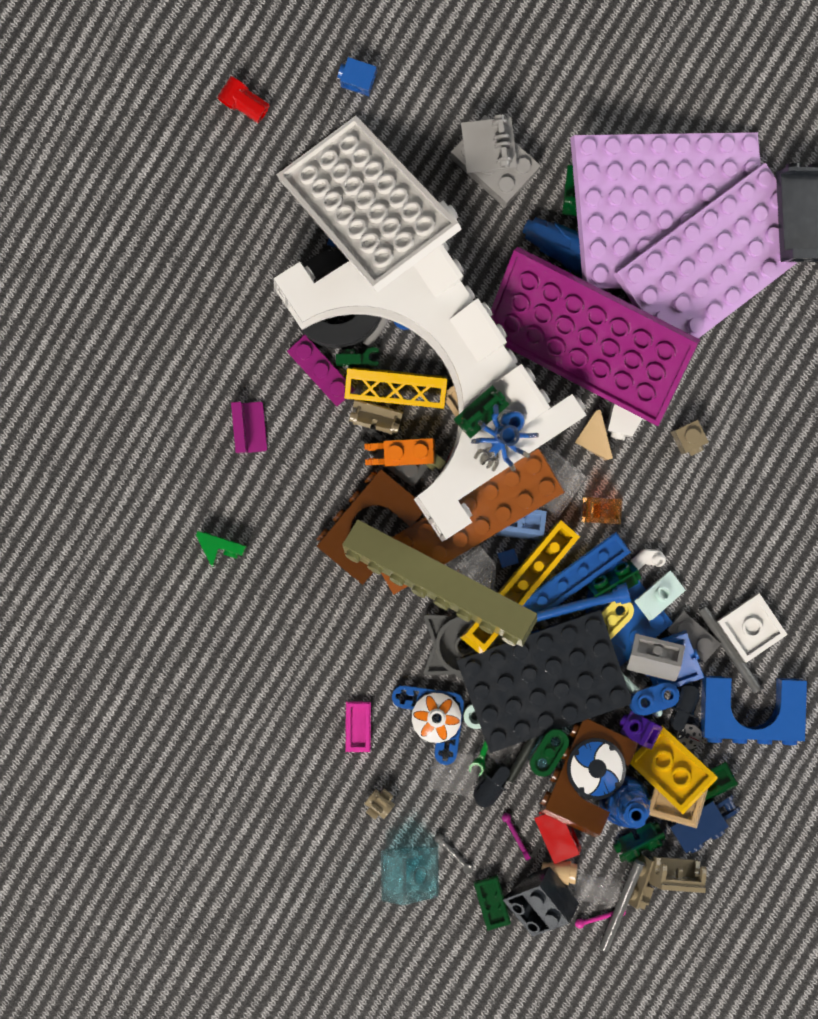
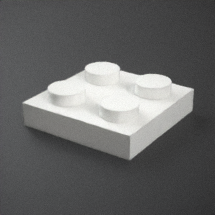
[717,593,787,663]

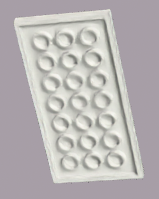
[276,116,461,292]

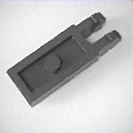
[358,428,428,487]

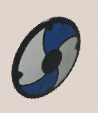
[567,738,626,800]

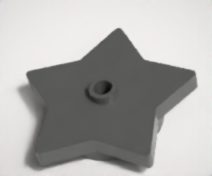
[423,614,504,681]

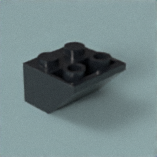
[503,866,579,937]

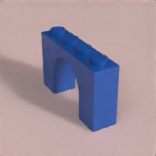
[700,676,807,745]

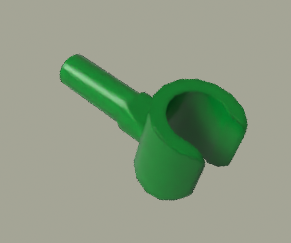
[469,741,488,776]

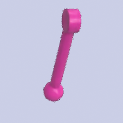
[575,911,626,929]

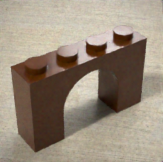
[316,470,423,585]
[540,719,639,838]

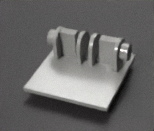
[461,115,517,173]

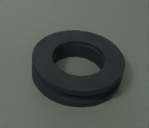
[292,250,382,349]

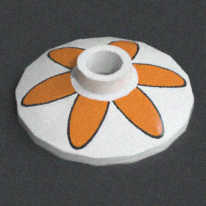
[412,693,461,743]

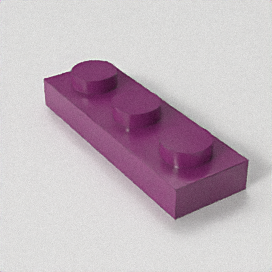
[287,335,355,407]

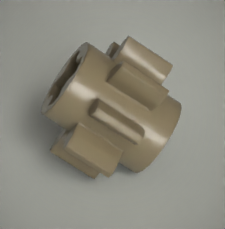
[364,789,395,820]

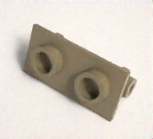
[349,400,403,435]
[628,854,654,909]

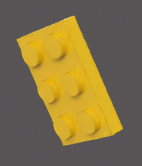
[630,726,718,814]

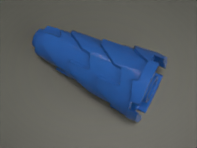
[523,217,582,279]
[599,775,650,829]

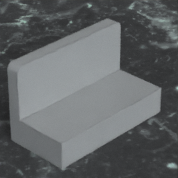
[627,634,685,681]

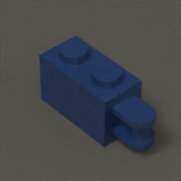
[667,794,741,853]

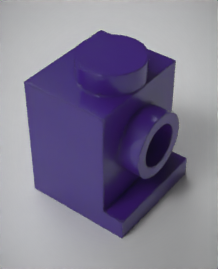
[620,711,663,749]

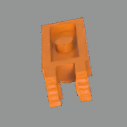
[364,438,436,466]

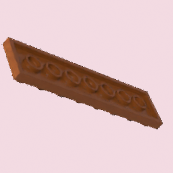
[381,449,565,595]

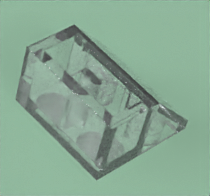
[542,447,587,518]
[455,545,496,591]

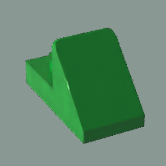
[196,531,247,567]

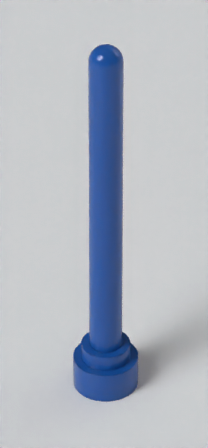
[535,583,631,622]

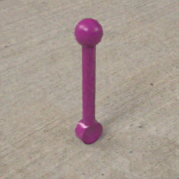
[502,813,531,861]

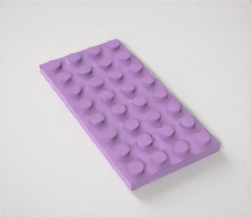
[613,163,798,338]

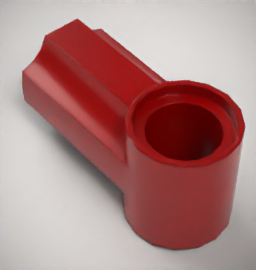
[216,76,270,123]

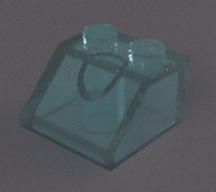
[381,846,438,905]

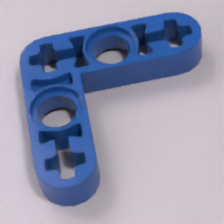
[392,686,464,765]

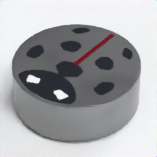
[676,723,702,749]

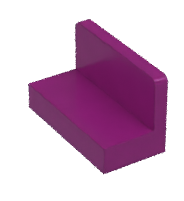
[231,402,267,454]

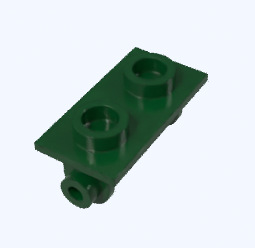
[453,385,510,439]
[587,560,642,597]
[613,822,666,863]

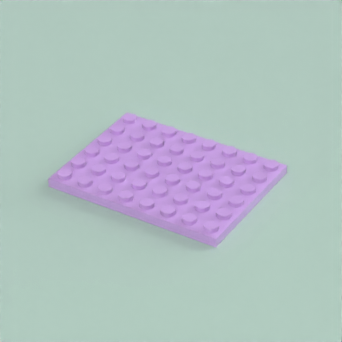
[570,132,761,290]

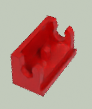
[534,812,582,864]

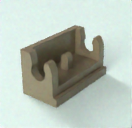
[649,856,707,893]

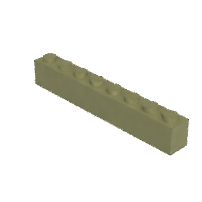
[342,520,537,647]

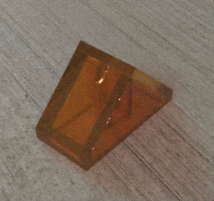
[582,497,622,524]

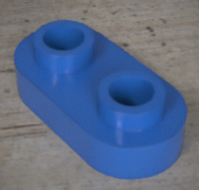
[629,683,679,715]

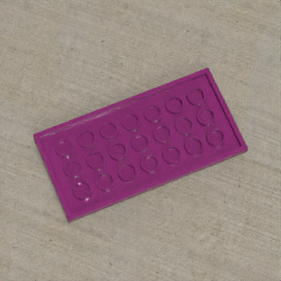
[490,247,700,426]

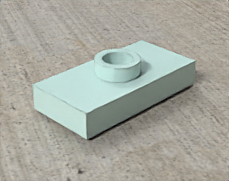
[634,571,686,621]

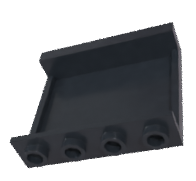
[776,163,818,262]

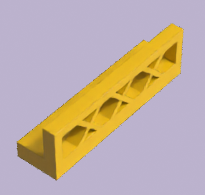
[344,366,447,409]

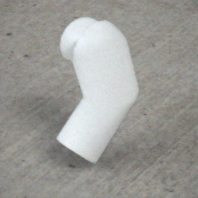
[631,549,666,570]

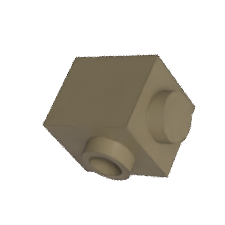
[671,420,709,456]

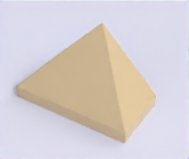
[575,410,613,460]

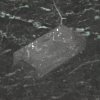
[573,873,626,907]

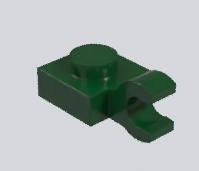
[336,347,379,367]

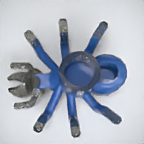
[471,404,539,471]

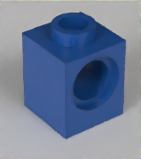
[337,57,377,96]

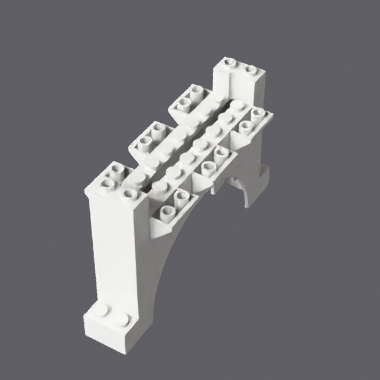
[274,200,586,541]

